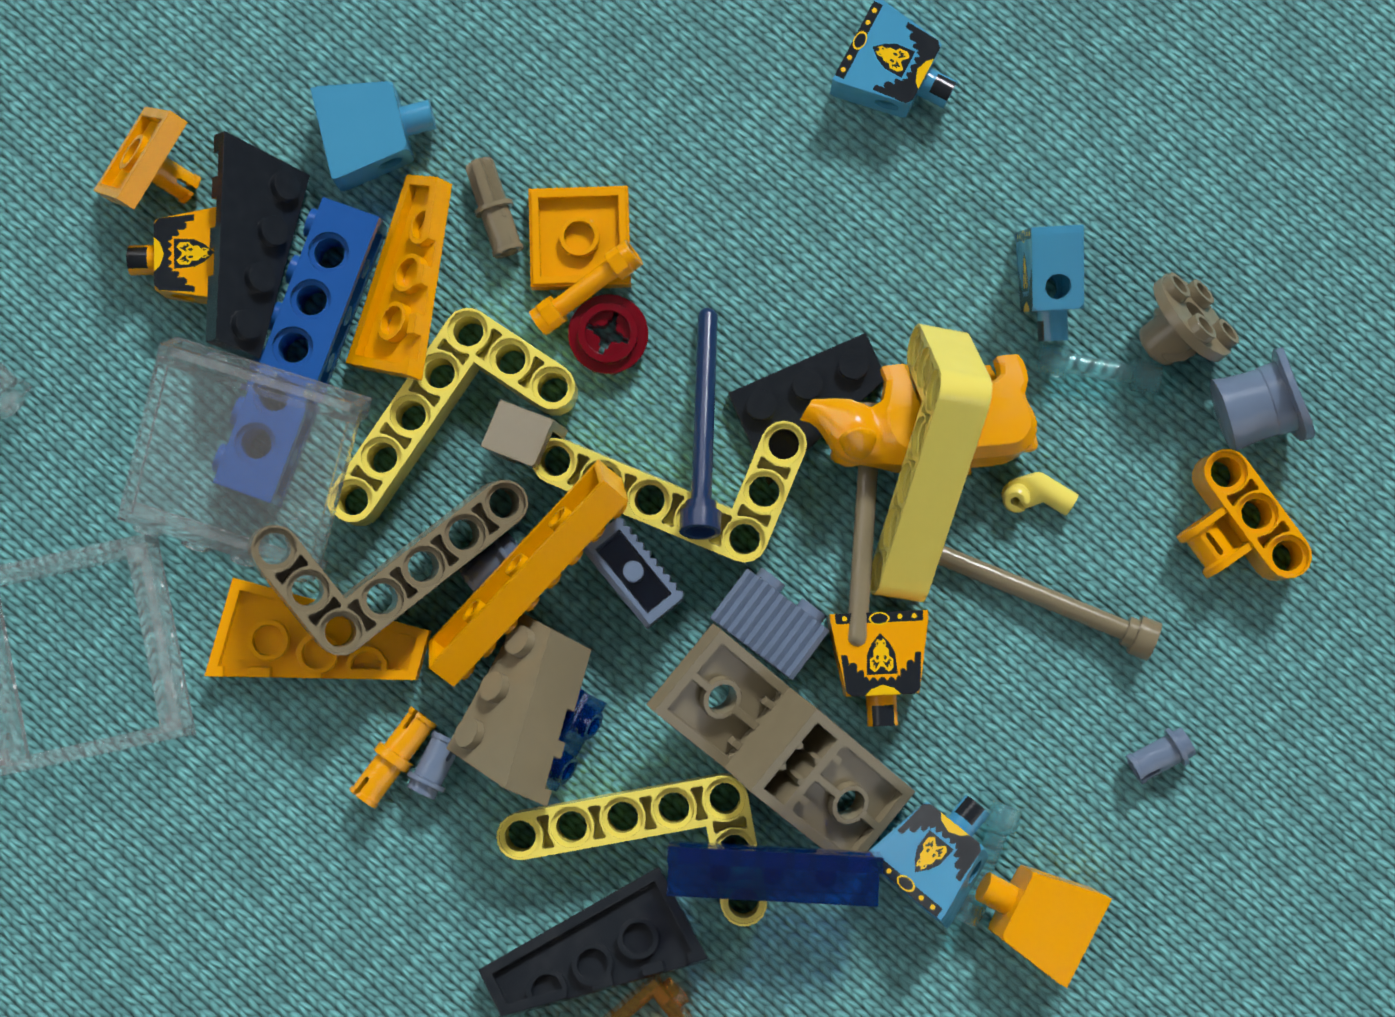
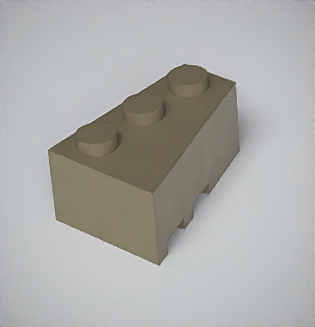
[446,613,591,807]

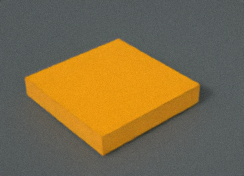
[528,186,631,291]

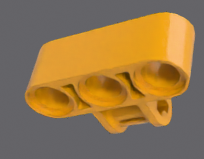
[1176,449,1312,581]

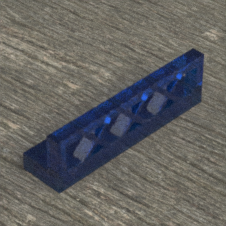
[667,841,884,907]

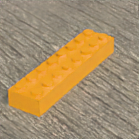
[428,459,628,687]

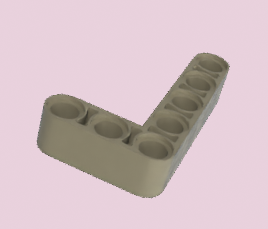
[247,480,528,656]

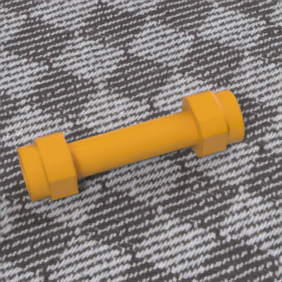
[529,240,643,335]

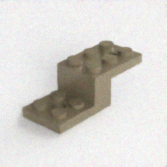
[646,623,916,871]

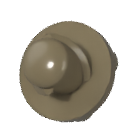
[1139,272,1239,366]

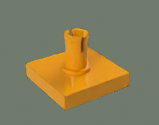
[93,107,201,210]

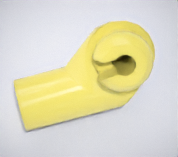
[1002,472,1079,516]

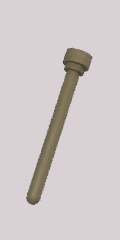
[848,402,878,646]
[938,545,1162,661]

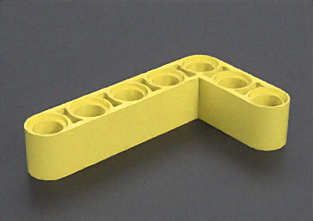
[329,308,578,526]
[870,324,992,602]
[533,421,807,563]
[497,773,767,926]

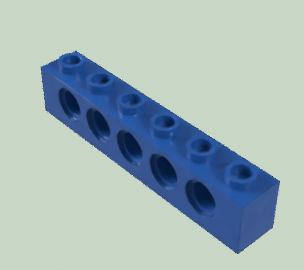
[213,197,388,506]

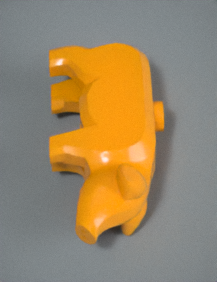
[800,354,1038,476]

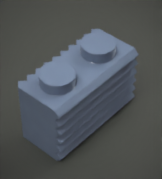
[583,518,684,629]
[710,568,830,680]

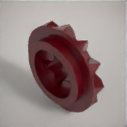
[568,294,648,375]

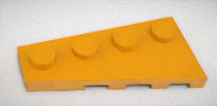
[346,175,452,381]
[204,578,432,680]

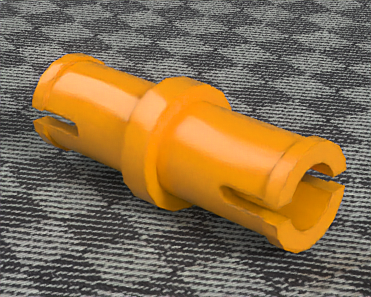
[349,706,437,809]

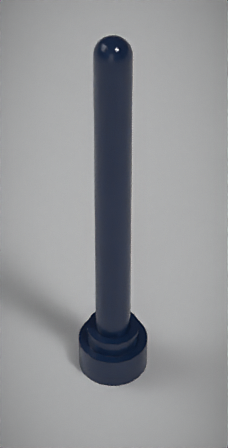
[679,308,722,540]

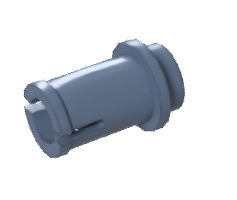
[458,532,519,592]
[1125,727,1196,785]
[407,730,456,800]

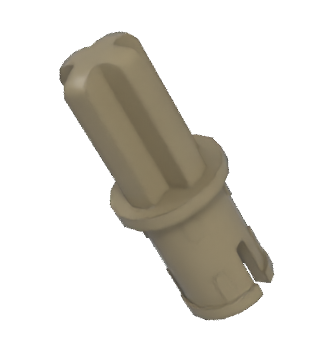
[466,157,524,259]

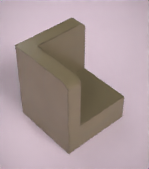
[480,400,568,468]

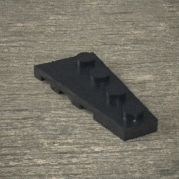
[206,131,310,361]
[478,867,710,1017]

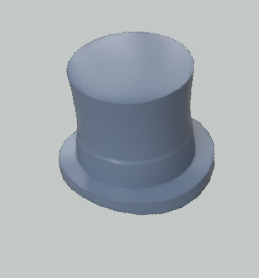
[1210,347,1315,451]

